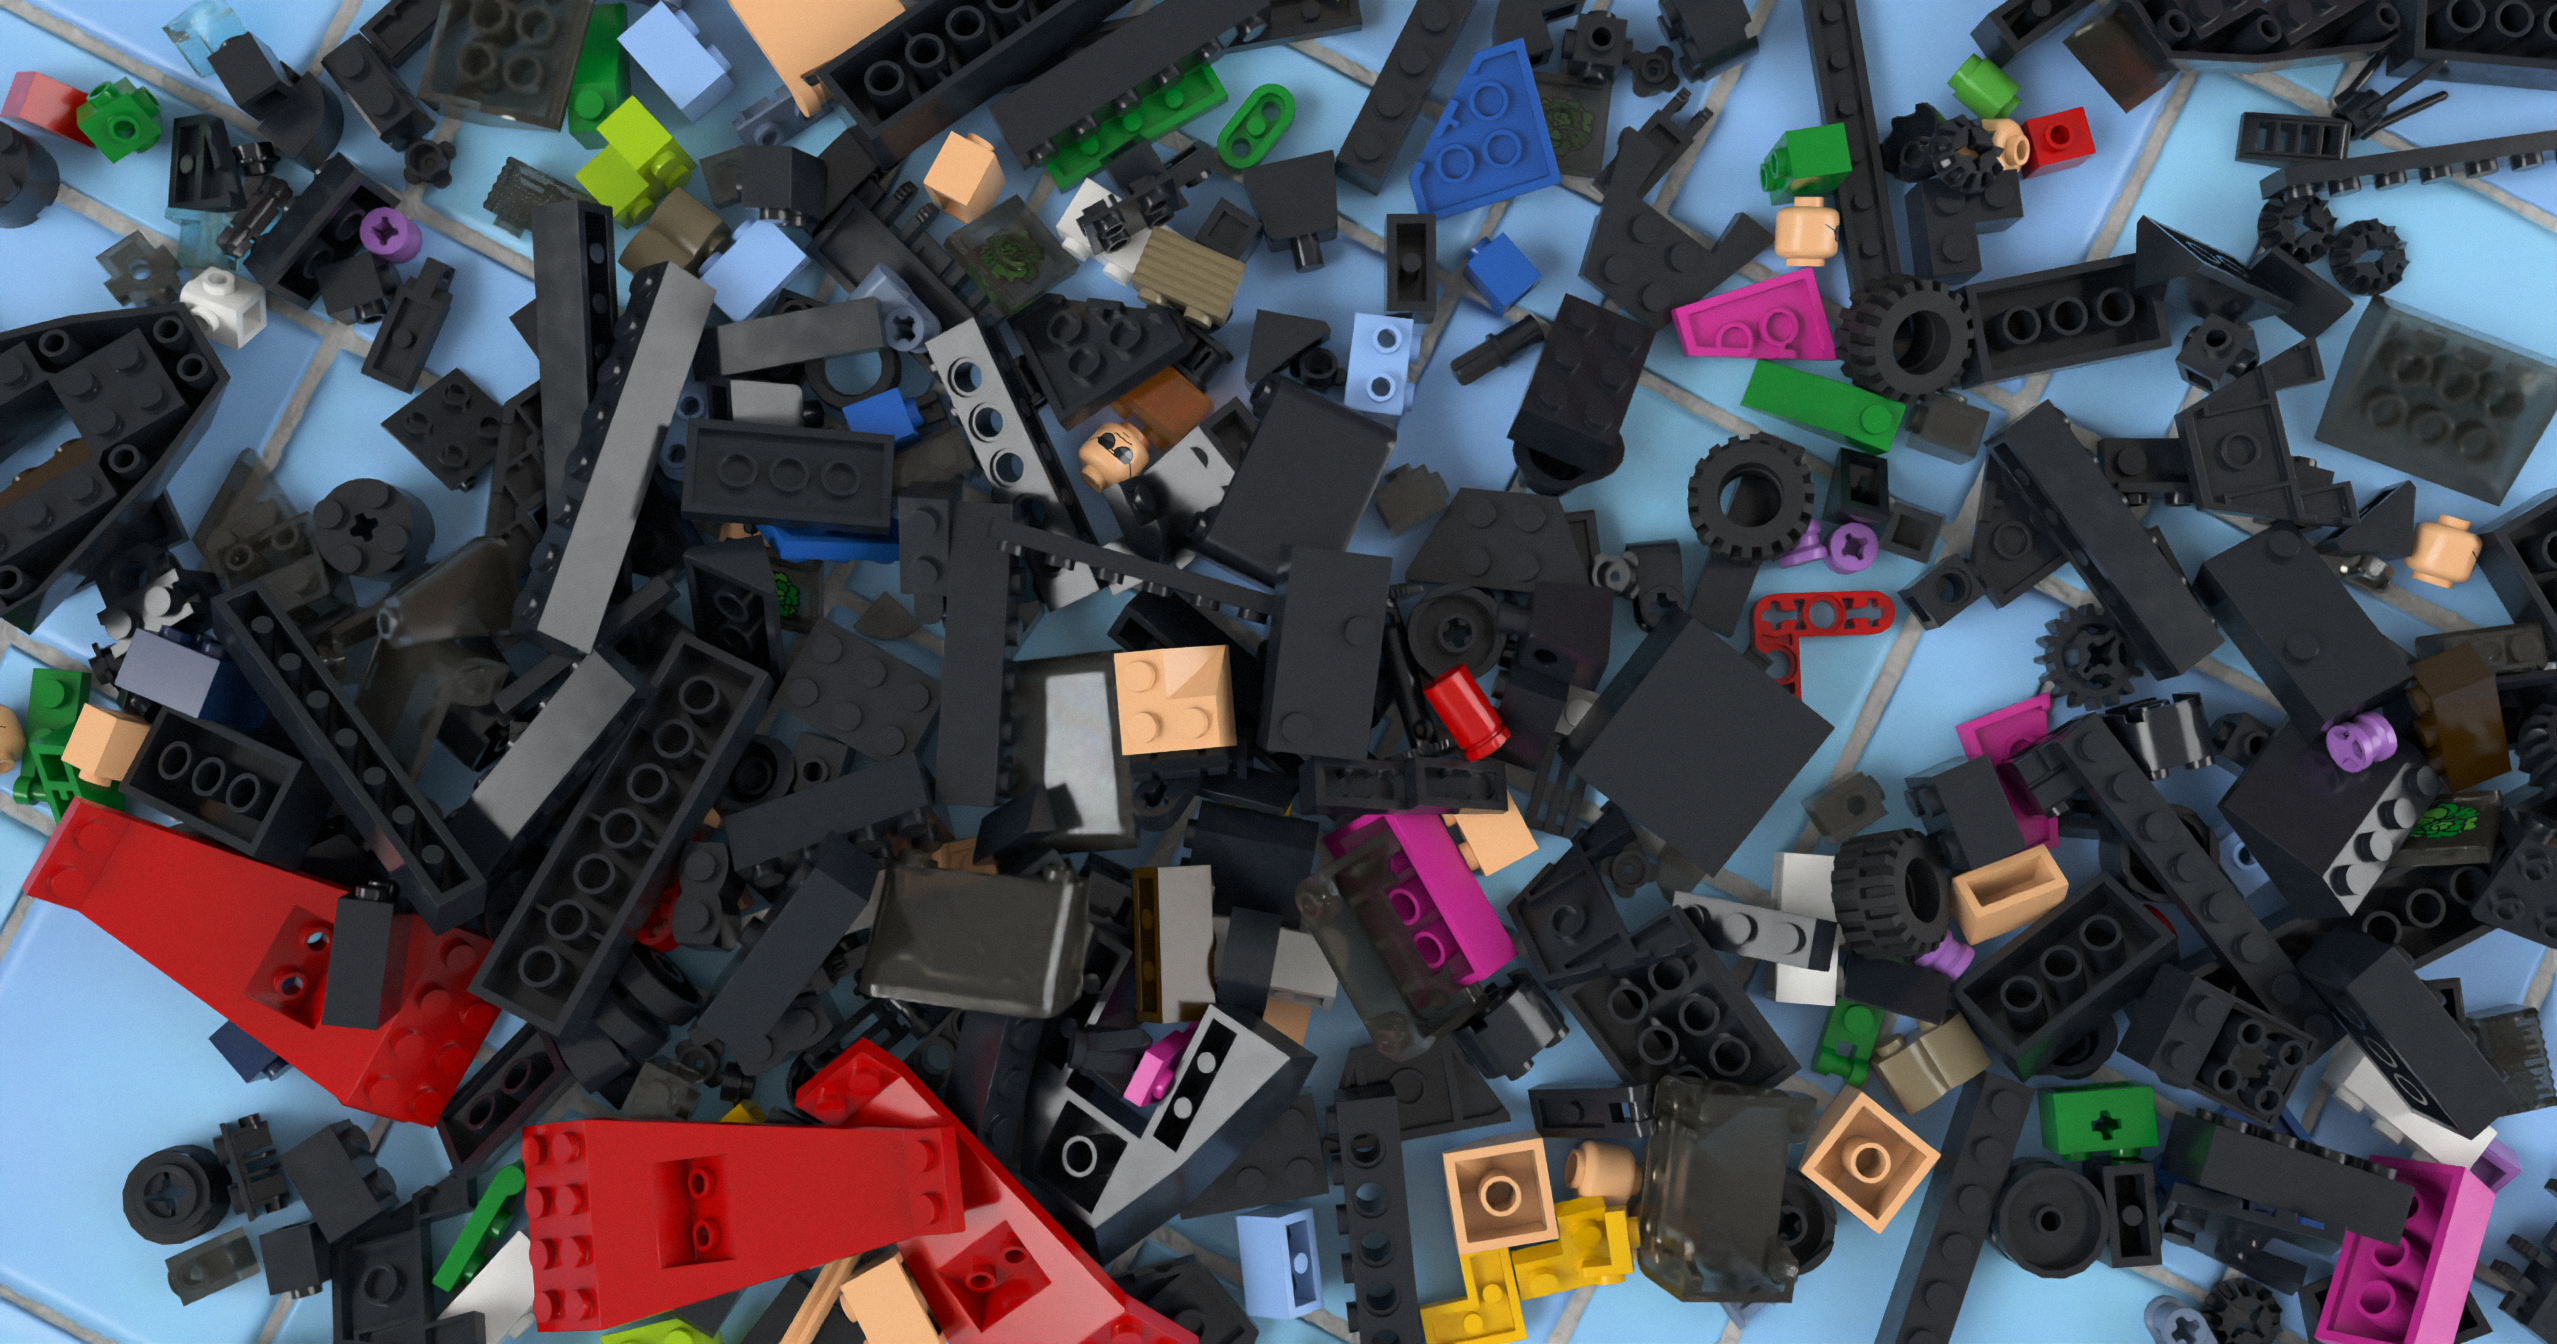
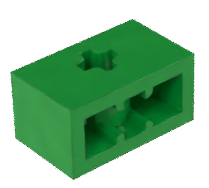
[1759,122,1852,206]
[2037,1080,2159,1161]

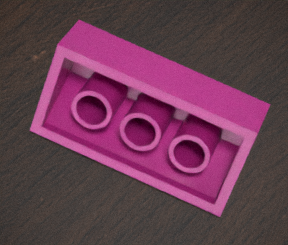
[1323,814,1519,1008]
[2314,1155,2496,1344]

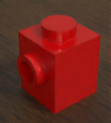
[2020,106,2096,180]

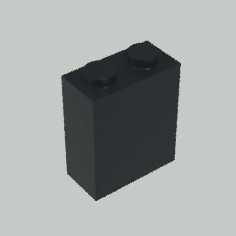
[1180,800,1320,930]
[321,879,414,1030]

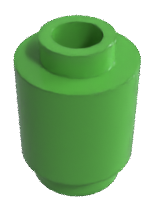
[1946,53,2022,119]

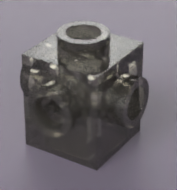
[95,230,182,308]

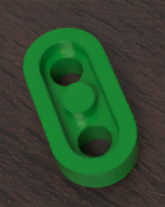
[1217,84,1295,174]

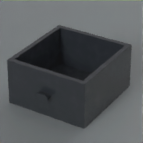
[1556,604,1835,878]

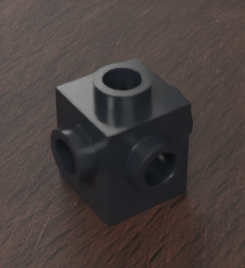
[1561,10,1633,86]
[2175,313,2260,394]

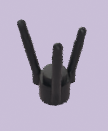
[2331,47,2448,141]

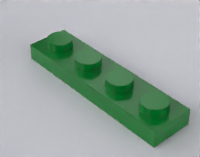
[1045,64,1228,194]

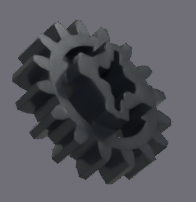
[2033,603,2144,711]

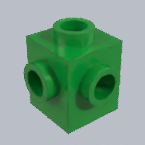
[76,76,163,164]

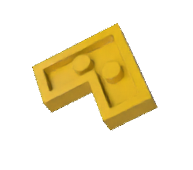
[1510,1195,1611,1301]
[1418,1247,1527,1344]

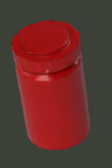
[1422,663,1511,762]

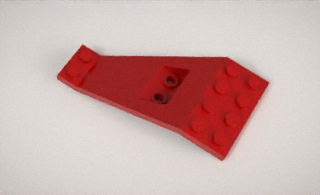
[21,795,502,1128]
[794,1037,1199,1344]
[521,1117,966,1332]

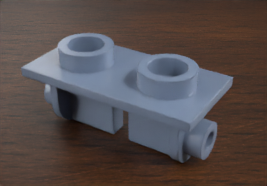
[732,73,834,146]

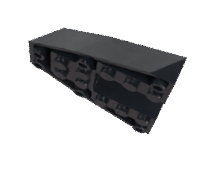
[2115,0,2409,74]
[0,302,231,635]
[1020,903,1318,1267]

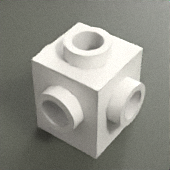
[180,266,267,350]

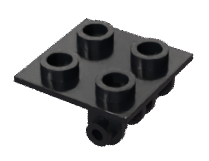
[1075,171,1180,256]
[380,367,502,493]
[212,1112,290,1222]

